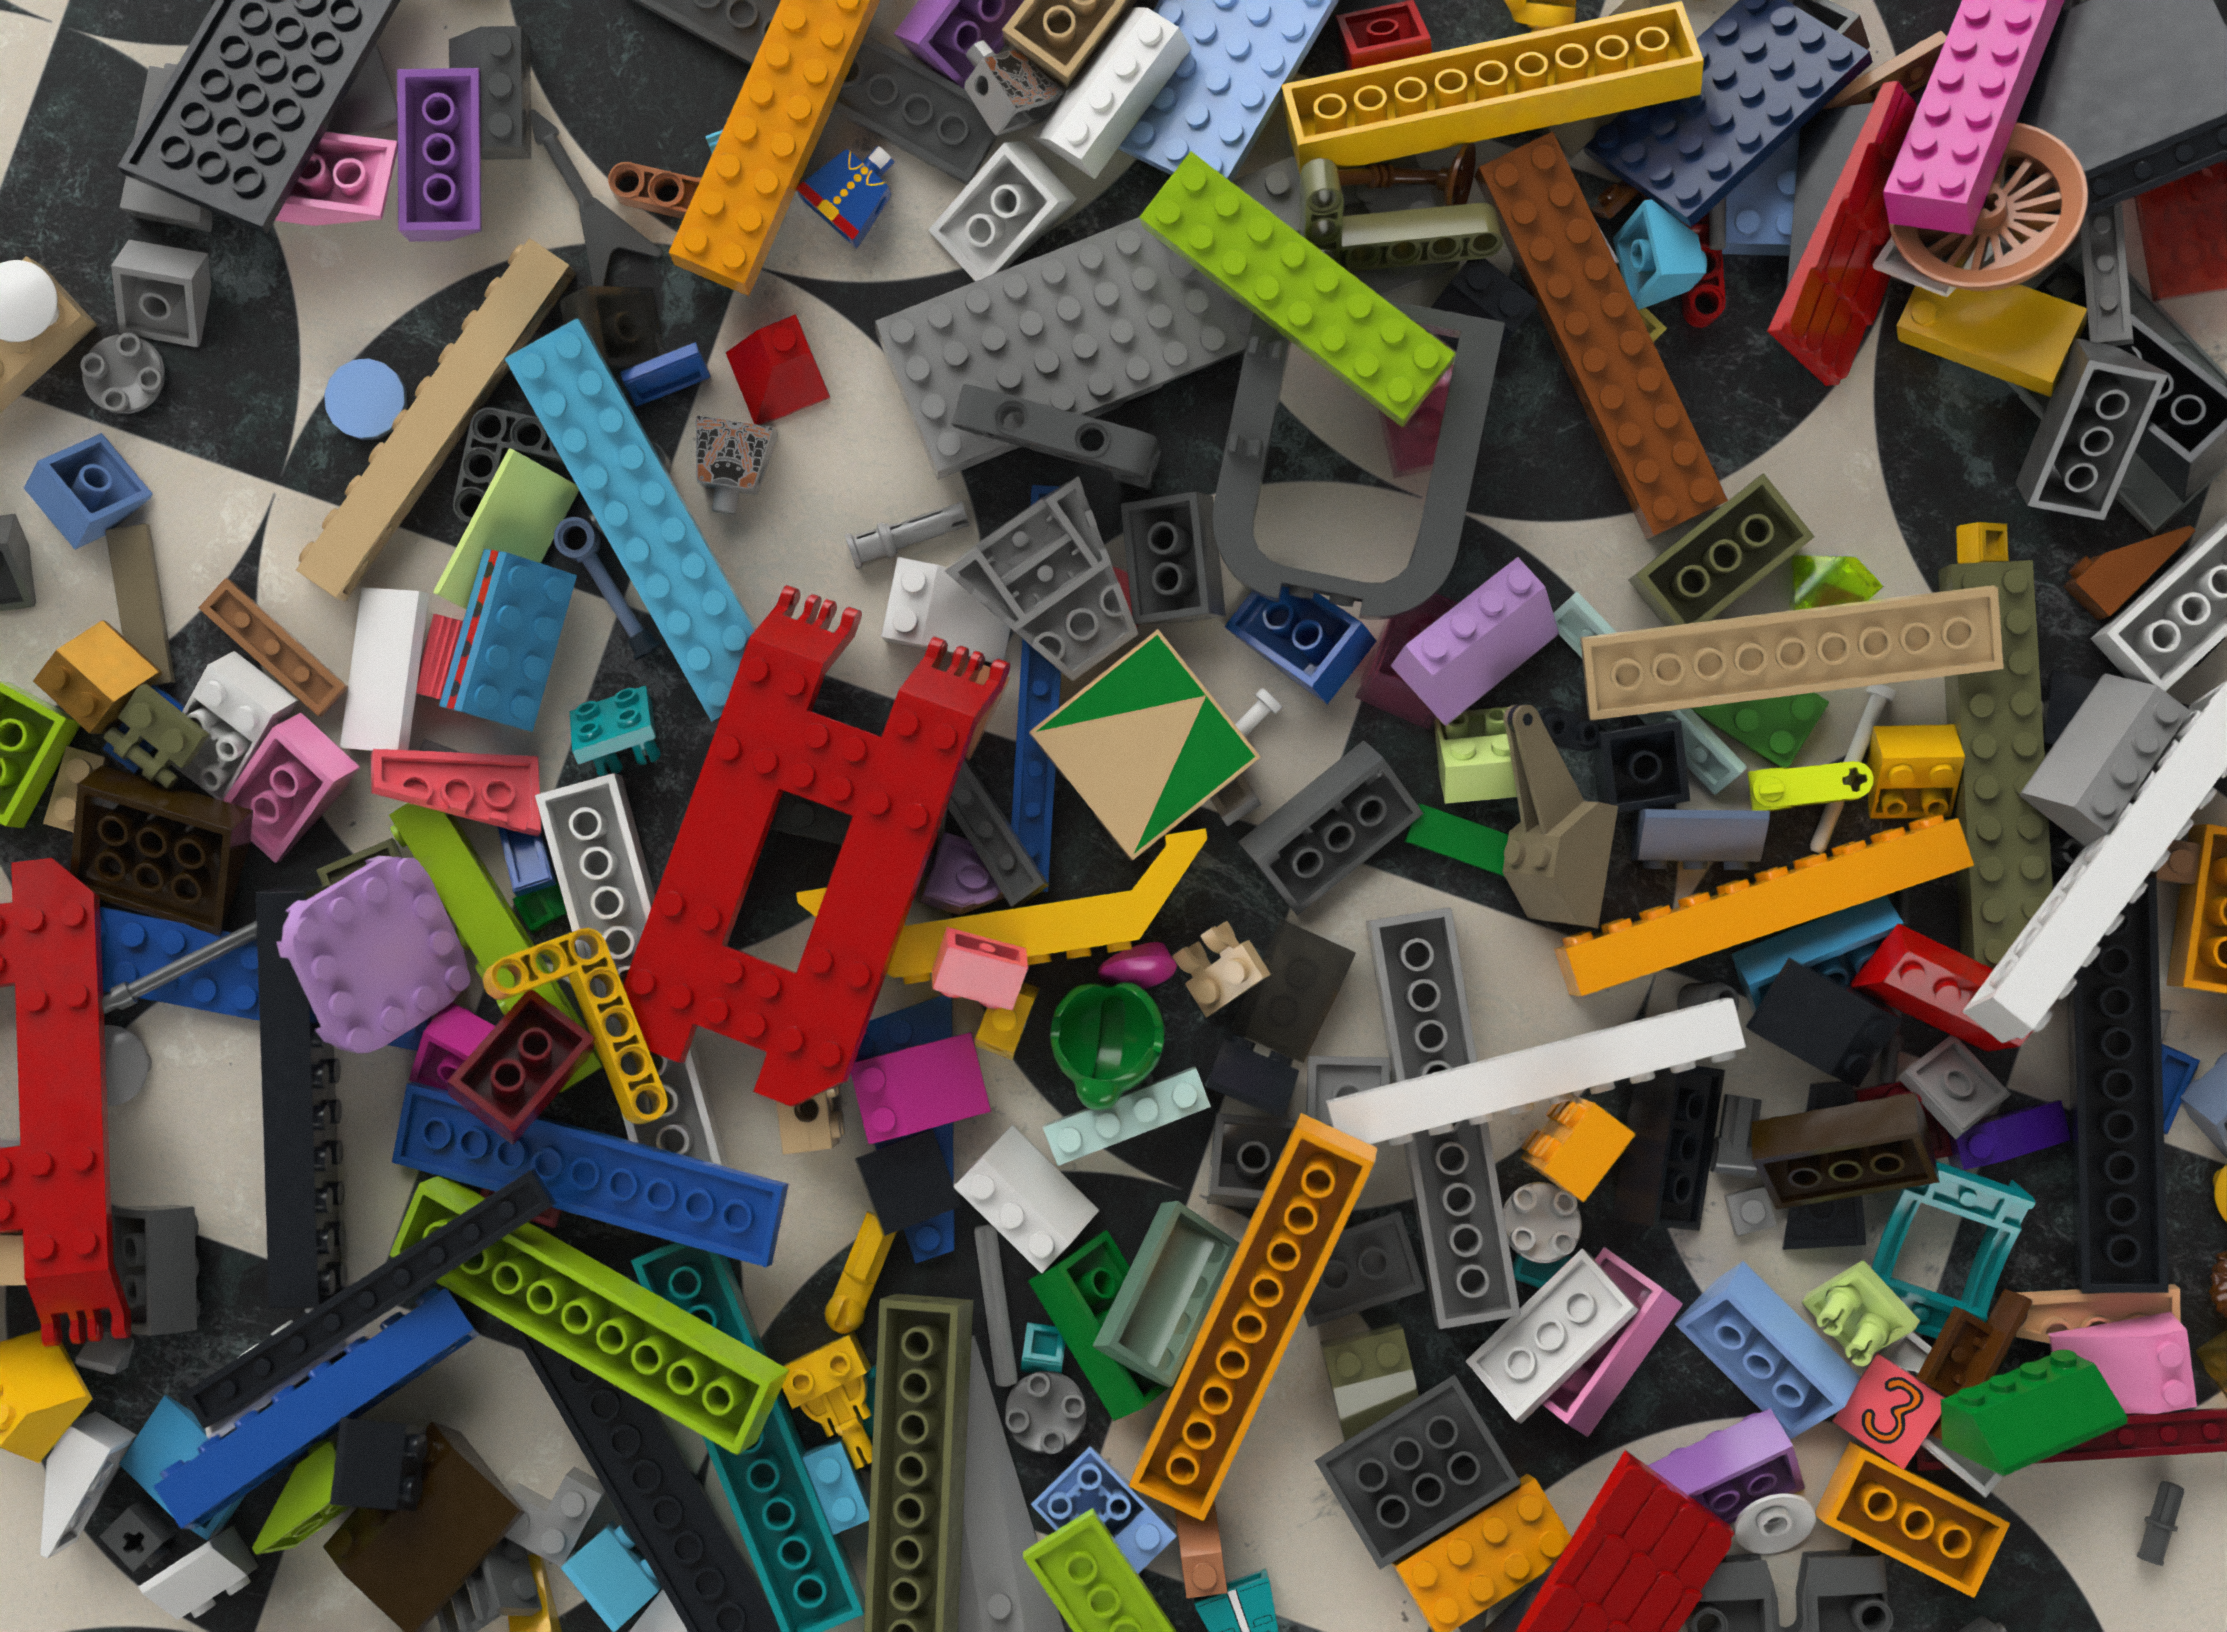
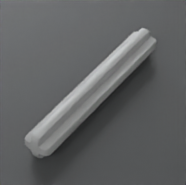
[974,1224,1018,1387]

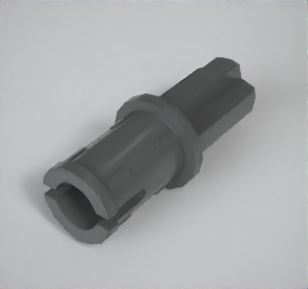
[2137,1481,2185,1566]

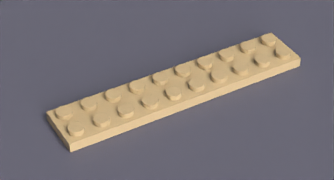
[1580,585,2004,720]

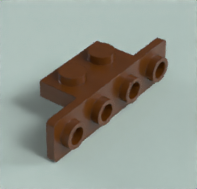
[1916,1289,2032,1441]

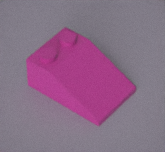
[851,1032,991,1144]

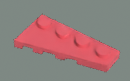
[371,749,541,837]

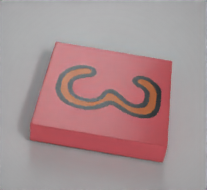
[1832,1352,1946,1469]

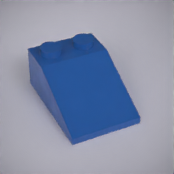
[1224,586,1377,705]

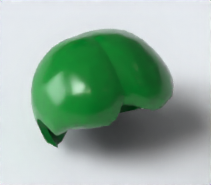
[1050,982,1165,1111]

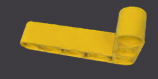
[483,928,668,1125]

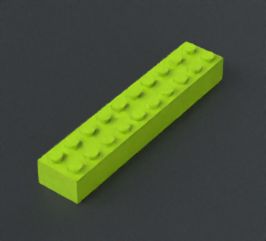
[389,1176,789,1455]

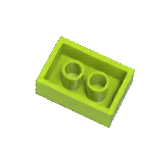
[0,681,81,828]

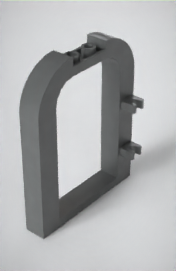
[1212,300,1505,620]

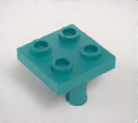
[569,685,661,777]

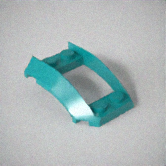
[1871,1154,2036,1339]

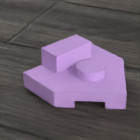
[921,832,1005,915]

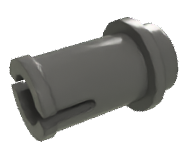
[2050,836,2085,869]

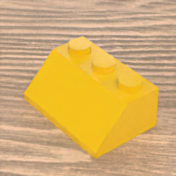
[0,1330,93,1463]

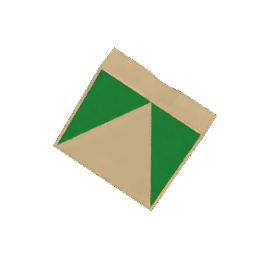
[1029,629,1261,861]

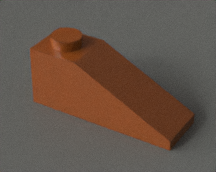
[2063,525,2196,620]

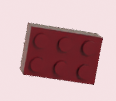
[447,990,595,1145]

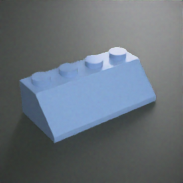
[1675,1261,1861,1439]

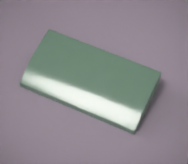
[1092,1201,1239,1387]

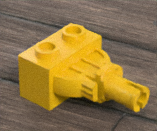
[782,1332,873,1470]

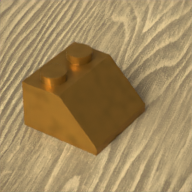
[33,620,163,734]

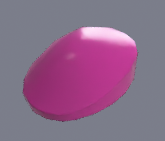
[1098,942,1177,989]

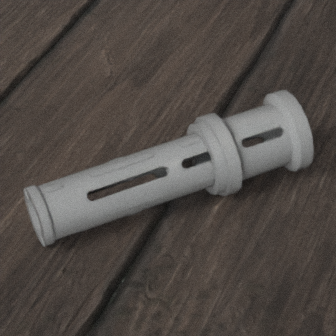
[845,501,969,569]

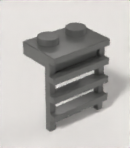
[437,1537,542,1632]

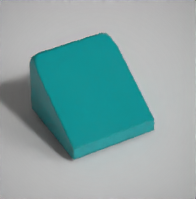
[1021,1322,1065,1373]

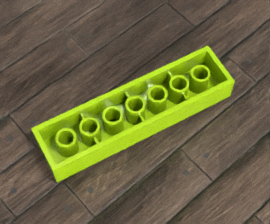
[1139,151,1456,428]

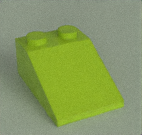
[252,1438,351,1555]

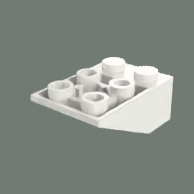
[171,651,298,801]

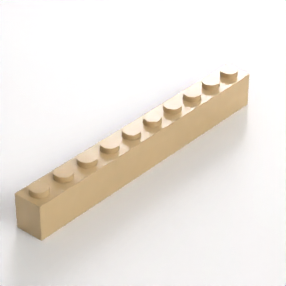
[296,238,576,602]

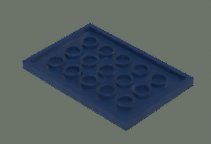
[1583,0,1873,228]

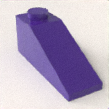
[1948,1100,2071,1170]

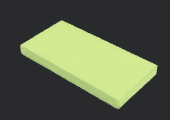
[433,448,579,610]

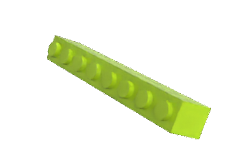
[389,803,604,1093]

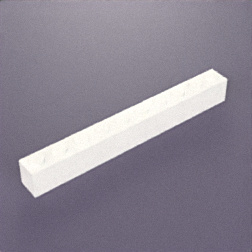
[1326,998,1746,1146]

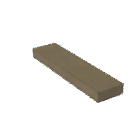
[105,523,175,686]

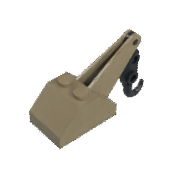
[1502,705,1632,928]

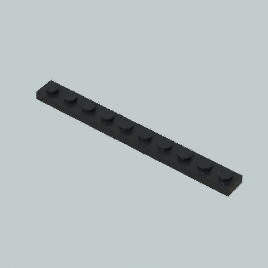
[182,1168,557,1429]

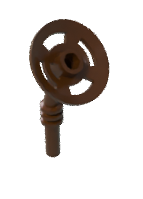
[1337,142,1476,206]

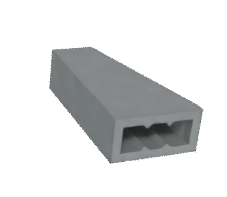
[120,63,213,232]

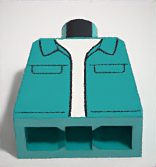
[1194,1568,1279,1632]

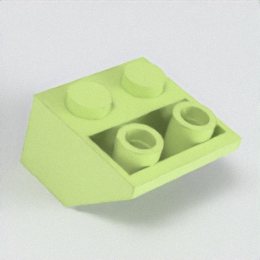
[1434,707,1517,804]

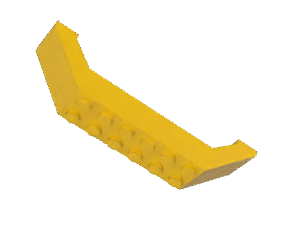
[796,828,1207,985]

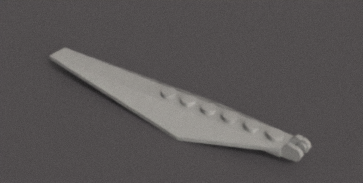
[958,1335,1066,1632]

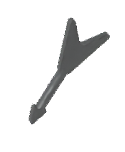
[530,109,663,294]

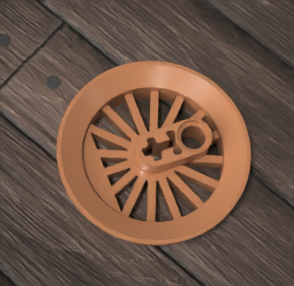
[1889,122,2088,291]

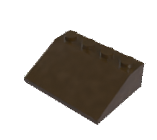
[70,765,253,936]
[323,1421,525,1632]

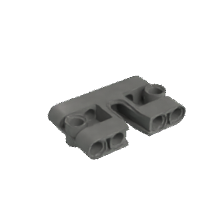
[1685,1549,1894,1632]

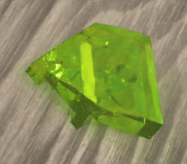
[1789,555,1884,610]

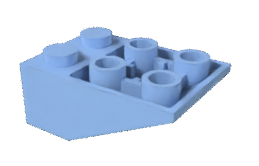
[1031,1446,1177,1574]

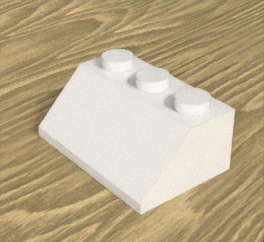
[953,1125,1099,1273]

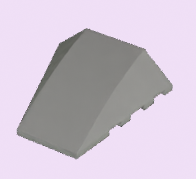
[944,476,1139,681]

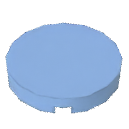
[324,358,408,440]

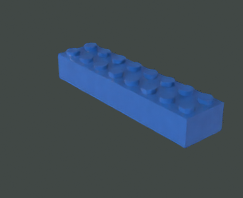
[153,1287,480,1529]

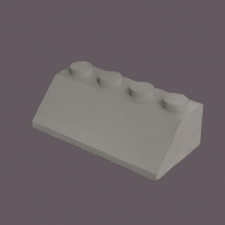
[2019,673,2190,846]

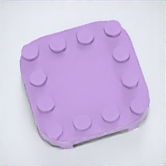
[277,856,471,1054]

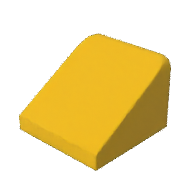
[1956,522,2009,564]

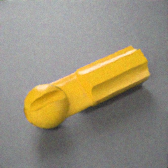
[824,1211,897,1334]

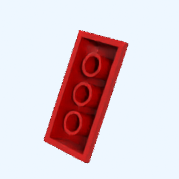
[1850,923,2034,1052]

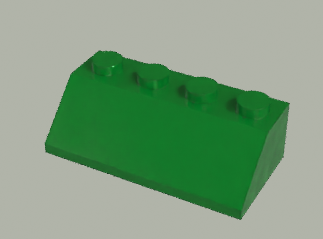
[1028,1230,1182,1421]
[1941,1350,2127,1477]

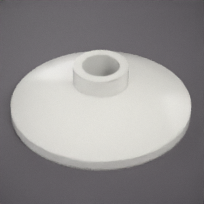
[1734,1494,1816,1554]

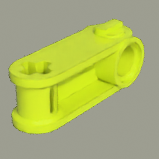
[1747,761,1874,812]

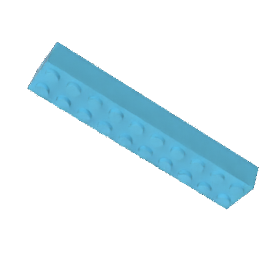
[504,318,756,722]

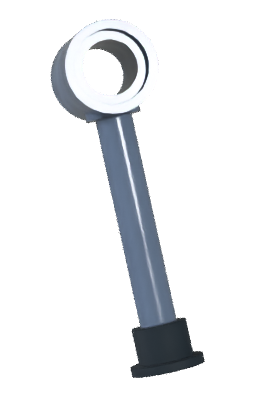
[554,517,662,661]

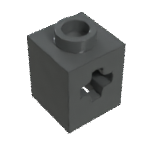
[99,1500,175,1572]

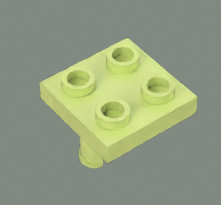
[1802,1260,1920,1366]

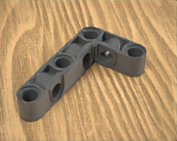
[951,384,1161,492]

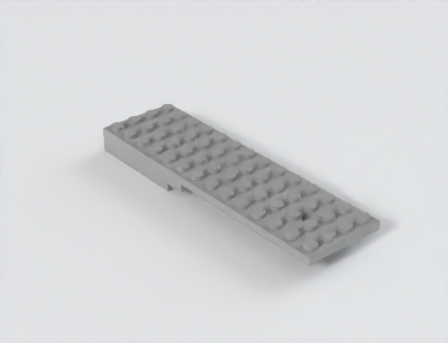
[875,154,1460,480]

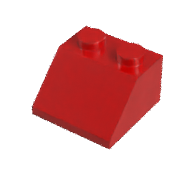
[1335,0,1432,71]

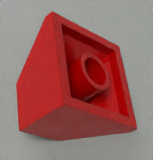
[725,314,831,425]

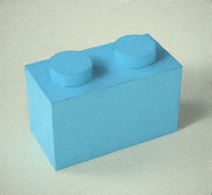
[802,1436,870,1535]

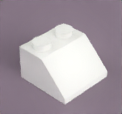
[138,1526,259,1620]

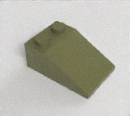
[1320,1322,1419,1442]

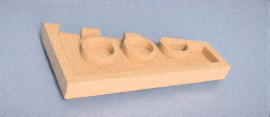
[2015,1284,2180,1343]

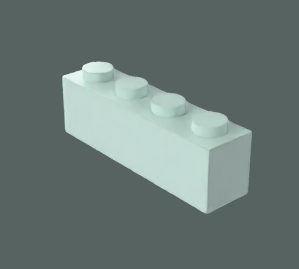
[1043,1066,1211,1166]

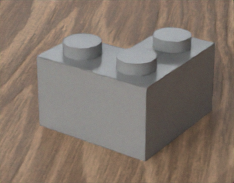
[504,1466,606,1567]

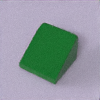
[512,875,567,934]

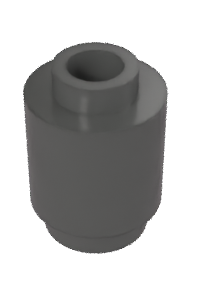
[1677,982,1739,1011]

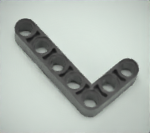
[453,408,671,525]

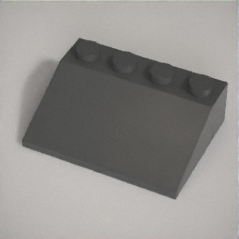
[1314,1375,1521,1570]

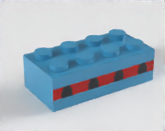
[439,549,577,732]

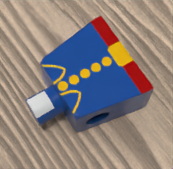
[796,146,895,249]

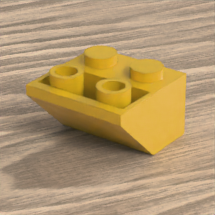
[1867,724,1965,819]

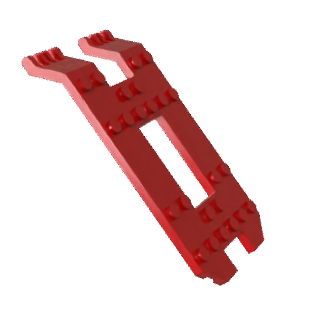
[623,585,1010,1106]
[0,858,131,1348]

